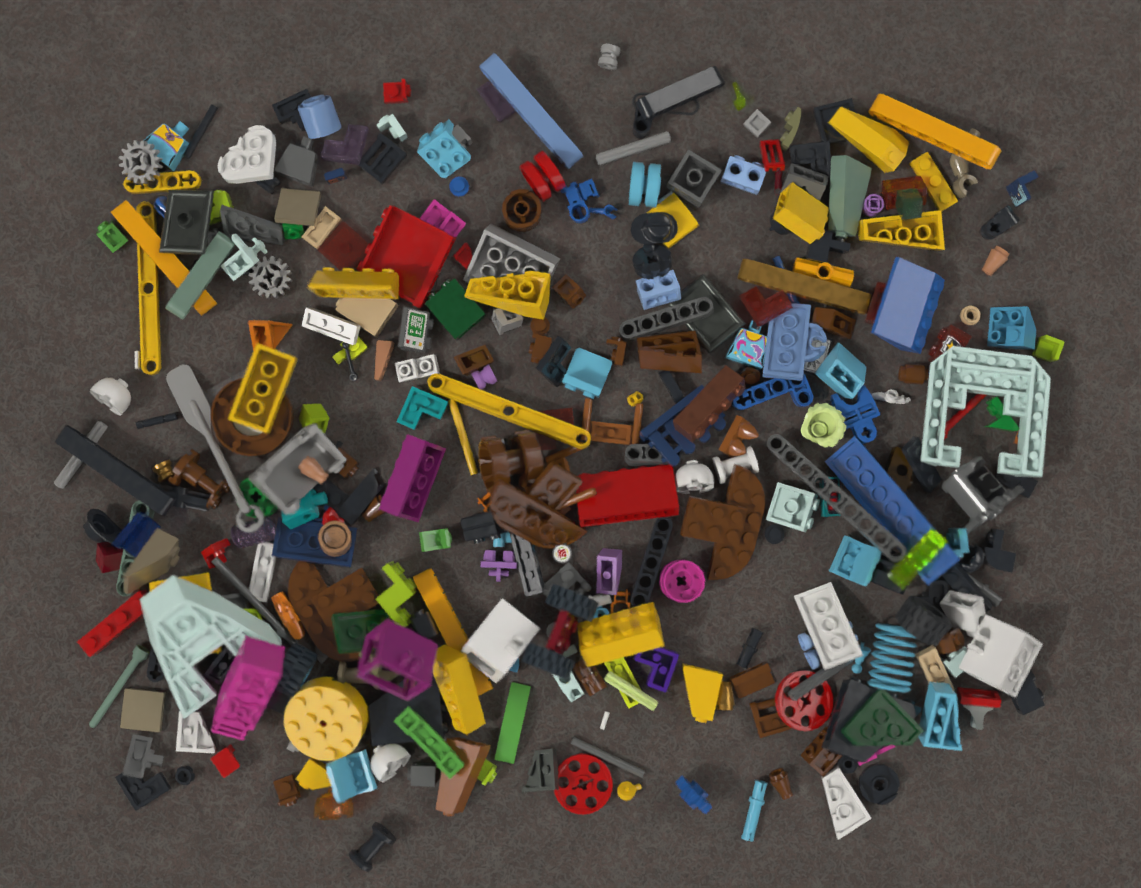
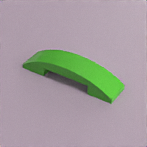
[494,682,531,764]
[394,707,465,779]

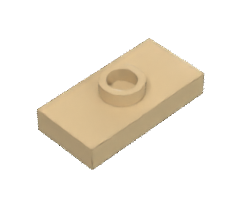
[302,206,342,250]

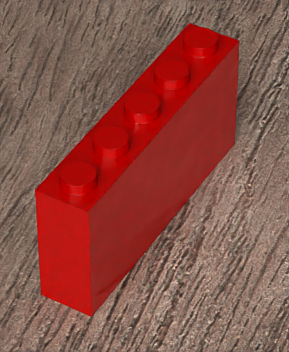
[576,464,679,527]

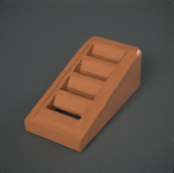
[374,340,394,381]

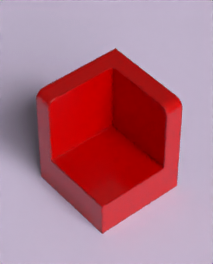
[210,744,240,778]

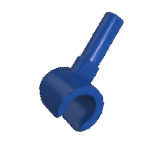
[589,205,617,219]

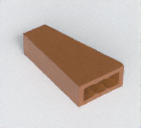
[436,737,490,816]

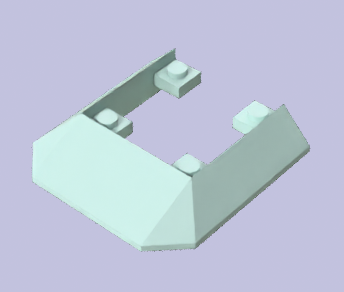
[920,346,1051,477]

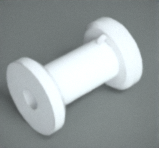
[712,446,759,484]

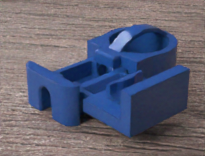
[561,179,600,224]

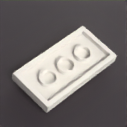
[794,582,863,670]

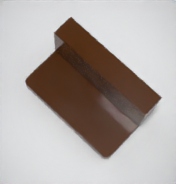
[730,661,775,698]

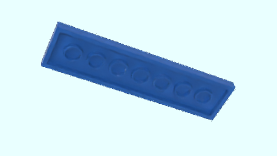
[825,436,960,585]

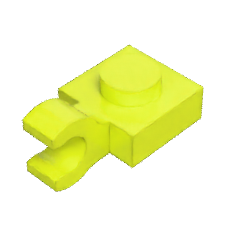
[333,336,368,364]

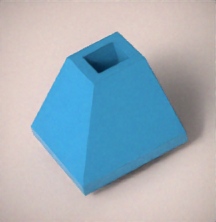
[987,306,1036,349]

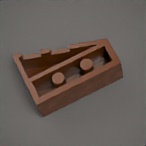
[637,331,702,374]

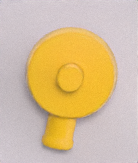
[617,781,642,801]

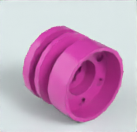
[659,560,705,603]

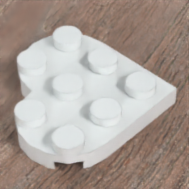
[218,125,276,184]

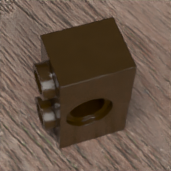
[885,447,913,492]

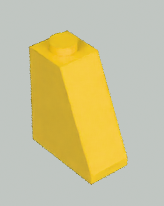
[682,664,723,723]

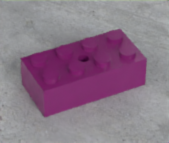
[379,434,446,522]

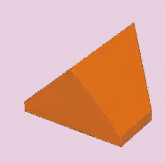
[248,320,293,351]

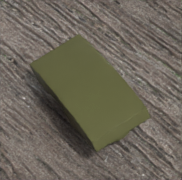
[780,107,801,152]

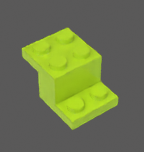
[376,561,418,627]

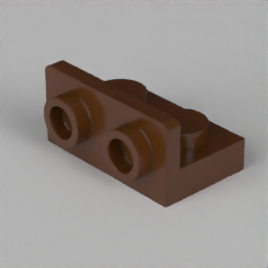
[801,727,842,777]

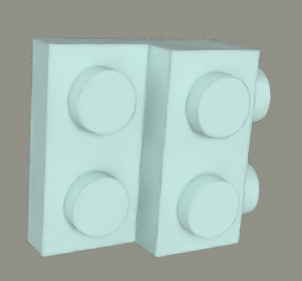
[766,482,820,533]

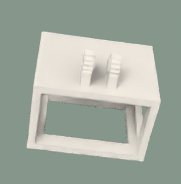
[460,599,540,683]
[959,615,1043,698]

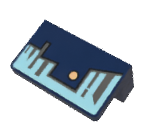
[1006,170,1038,208]

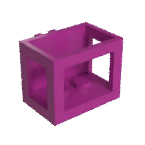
[357,619,438,701]

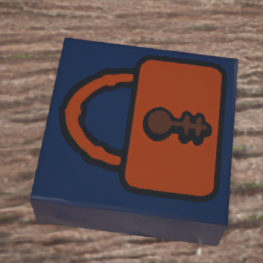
[324,168,347,185]

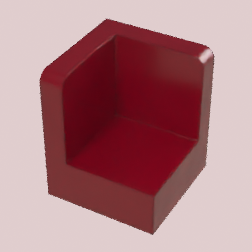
[96,542,123,573]

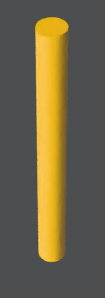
[448,399,478,475]

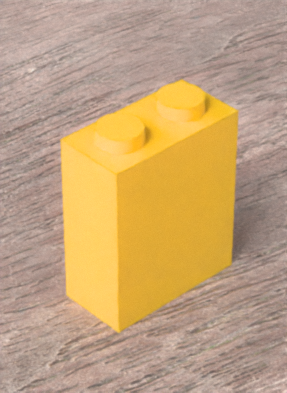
[773,182,829,244]

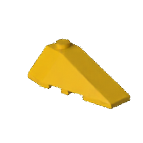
[828,107,909,173]

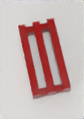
[760,140,785,172]

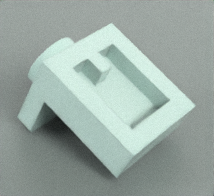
[377,114,408,141]

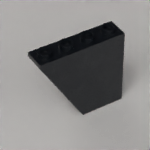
[369,675,448,746]
[821,677,922,763]

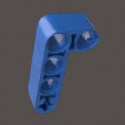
[732,373,813,410]

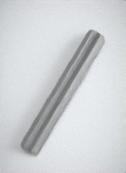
[596,132,671,165]
[54,421,107,489]

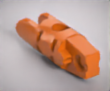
[271,591,306,640]

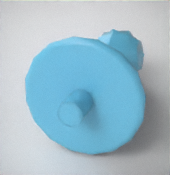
[852,642,871,674]

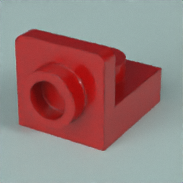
[383,79,411,104]
[201,538,231,569]

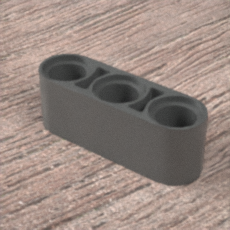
[624,444,683,467]

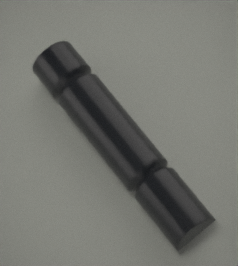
[136,412,178,429]

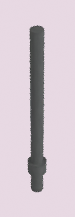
[212,557,299,646]

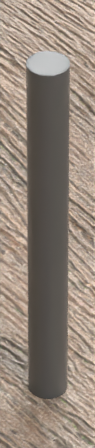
[570,737,645,778]

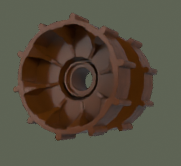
[478,429,544,494]

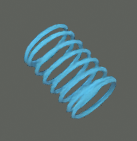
[867,623,917,692]

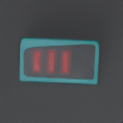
[819,477,841,517]

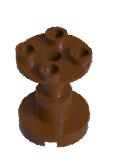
[169,449,231,509]

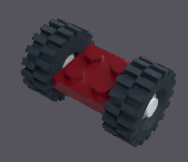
[521,584,599,680]

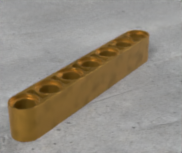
[737,259,871,314]

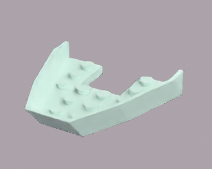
[140,575,282,719]

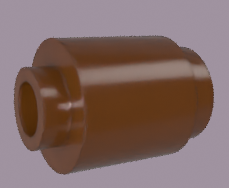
[898,364,928,385]

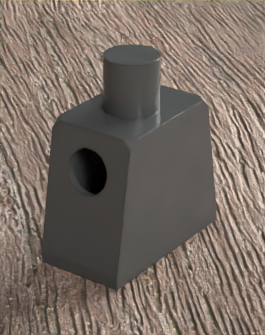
[274,137,319,187]

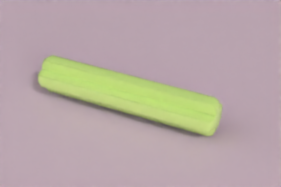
[604,671,658,710]

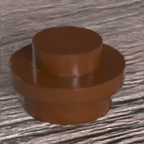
[530,317,550,335]
[740,366,760,385]

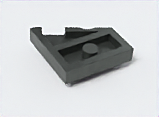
[522,749,559,793]

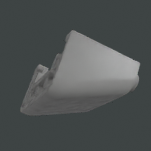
[248,424,347,514]

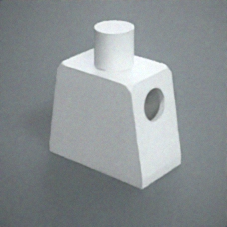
[940,590,986,637]

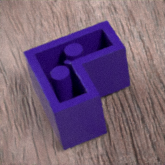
[634,647,679,692]

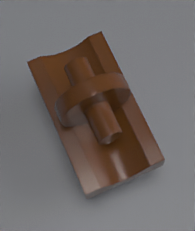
[573,659,607,696]

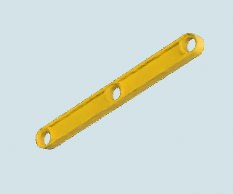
[136,201,161,375]
[427,373,591,449]

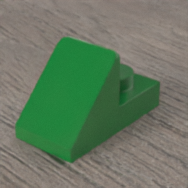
[984,396,1019,432]

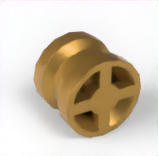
[152,460,175,483]

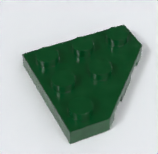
[841,688,924,746]

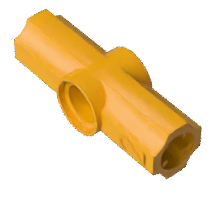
[792,258,854,288]

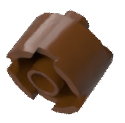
[502,189,542,232]

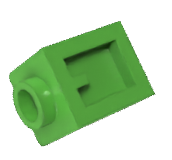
[97,220,128,253]

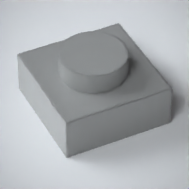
[744,109,771,138]

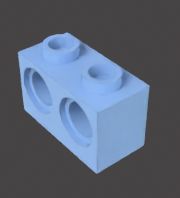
[720,155,766,195]
[636,270,681,310]

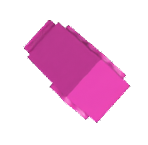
[211,636,285,740]

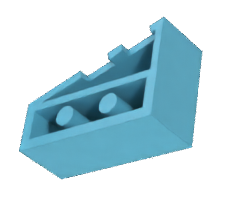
[918,682,962,751]

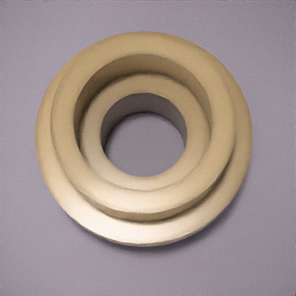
[960,306,981,325]

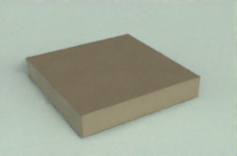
[274,188,321,226]
[120,688,166,732]

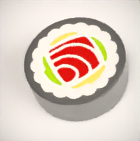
[552,544,572,563]

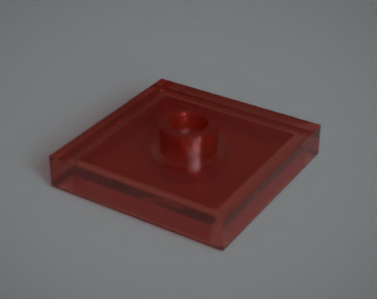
[317,221,369,271]

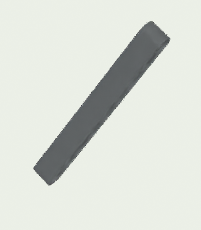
[767,434,906,562]

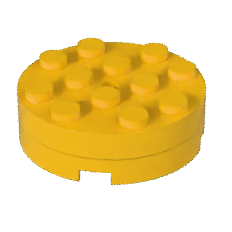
[284,677,369,761]

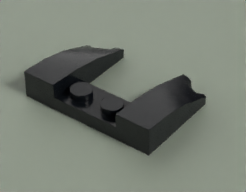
[313,441,384,525]

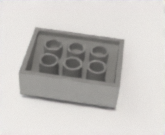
[463,224,560,283]

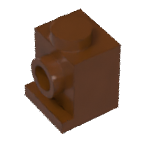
[529,333,552,364]

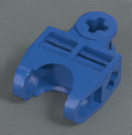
[831,384,880,444]

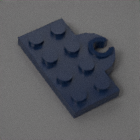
[271,505,358,568]

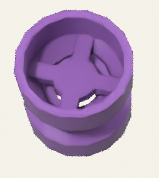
[862,194,884,217]
[471,365,498,390]

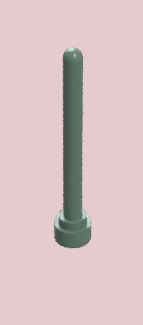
[89,644,150,728]

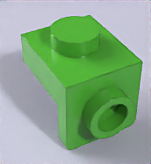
[419,528,452,552]

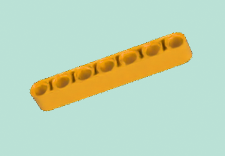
[869,94,1001,169]
[111,200,217,316]
[413,568,493,696]

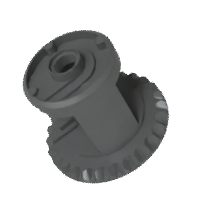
[942,456,1025,535]

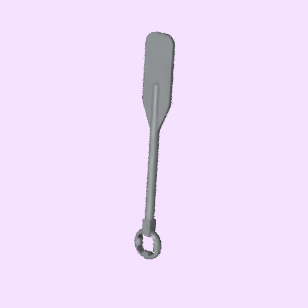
[166,365,264,532]

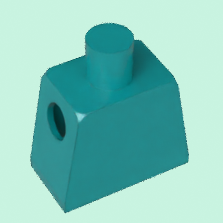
[281,488,328,529]

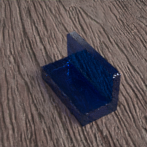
[112,512,161,557]

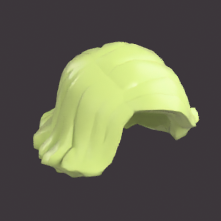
[801,403,846,447]

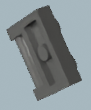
[543,562,592,611]

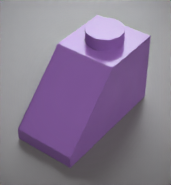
[597,548,622,595]

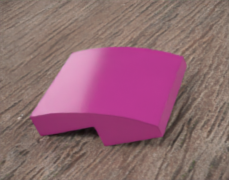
[420,199,466,237]

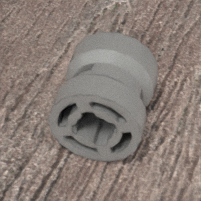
[598,44,620,70]

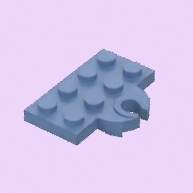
[763,301,827,381]

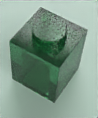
[896,188,923,220]

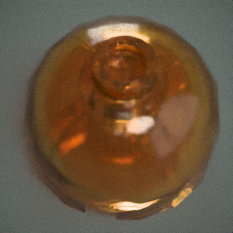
[314,788,354,820]

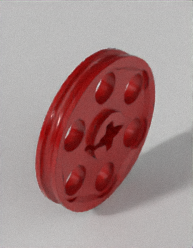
[775,670,833,731]
[554,753,613,815]

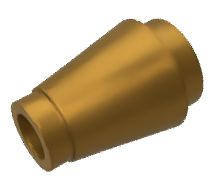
[716,682,735,710]

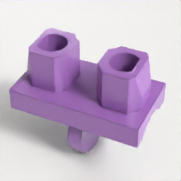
[481,550,517,582]

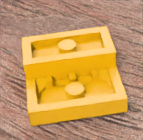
[647,193,699,249]

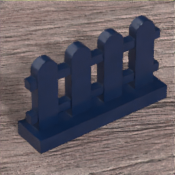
[639,385,726,466]

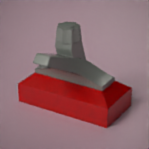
[956,687,1002,730]

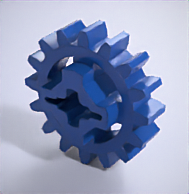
[675,775,712,814]

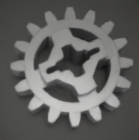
[119,140,163,184]
[249,256,293,299]

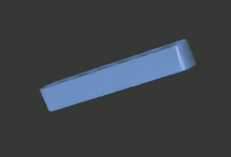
[479,53,583,169]

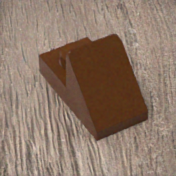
[454,345,494,376]

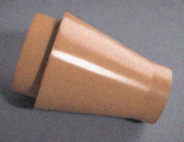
[981,246,1009,276]
[298,456,329,484]

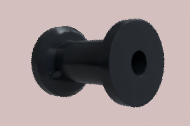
[349,822,396,872]

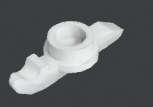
[872,389,910,404]

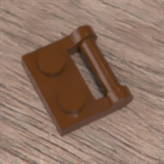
[749,692,793,738]

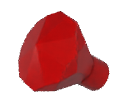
[322,507,345,525]

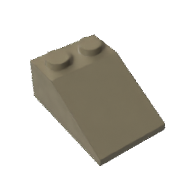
[124,528,180,594]

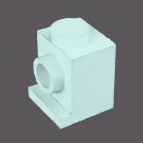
[940,646,968,677]

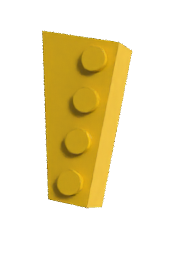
[858,210,945,251]
[433,644,486,735]

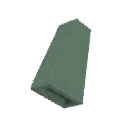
[828,155,872,239]

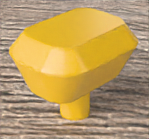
[627,391,643,406]

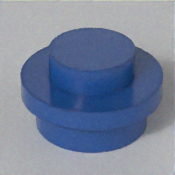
[449,177,469,197]

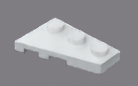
[821,766,871,840]

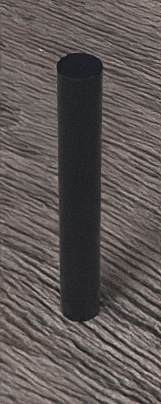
[183,104,218,159]

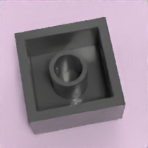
[666,149,722,208]

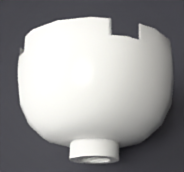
[90,378,131,416]
[675,460,714,494]
[370,744,411,783]

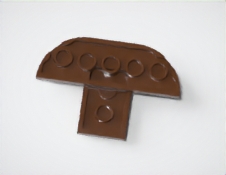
[490,461,587,548]
[680,464,765,580]
[288,561,379,662]

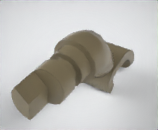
[949,128,981,198]

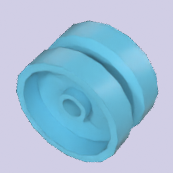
[629,162,661,208]

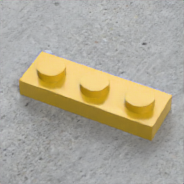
[910,152,958,212]

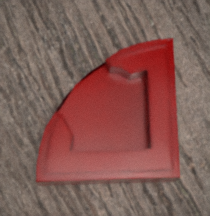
[453,243,472,270]

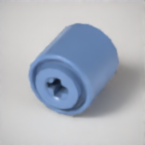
[298,95,342,139]

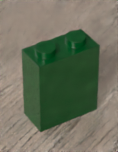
[425,278,486,341]

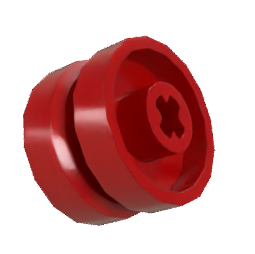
[519,150,566,202]

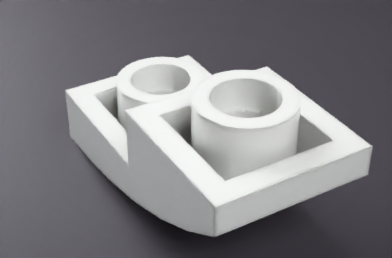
[395,354,440,382]

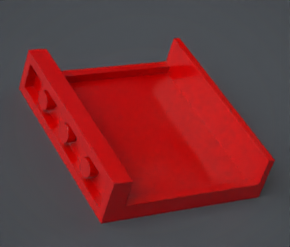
[357,205,457,309]

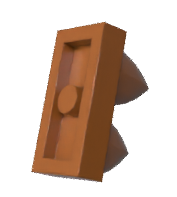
[719,415,759,458]

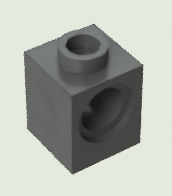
[407,763,437,787]

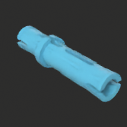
[741,779,768,842]

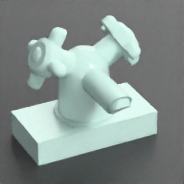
[221,233,267,281]

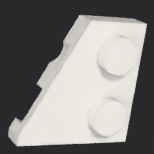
[176,711,216,753]

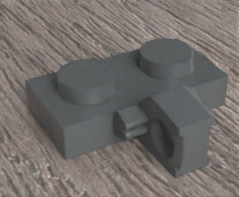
[122,734,164,779]

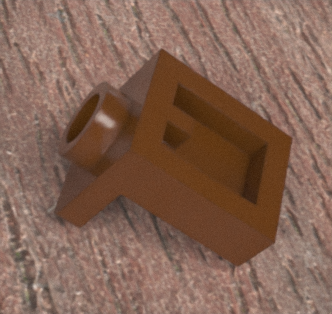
[552,274,586,309]
[606,337,626,367]
[273,773,301,807]

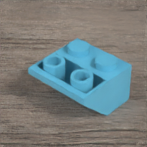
[815,343,866,399]

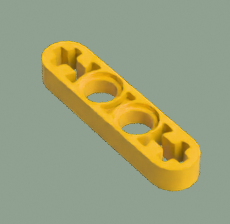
[123,171,202,194]

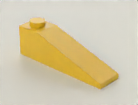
[465,271,551,320]

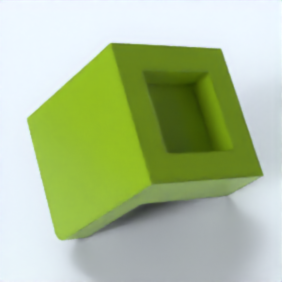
[1032,335,1065,362]
[299,404,329,433]

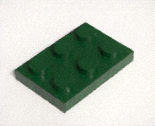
[331,609,393,654]

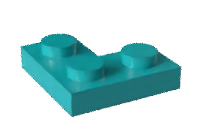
[397,386,448,430]

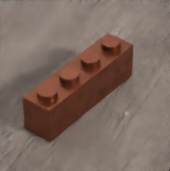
[673,365,745,443]

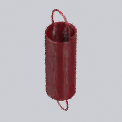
[774,168,783,195]

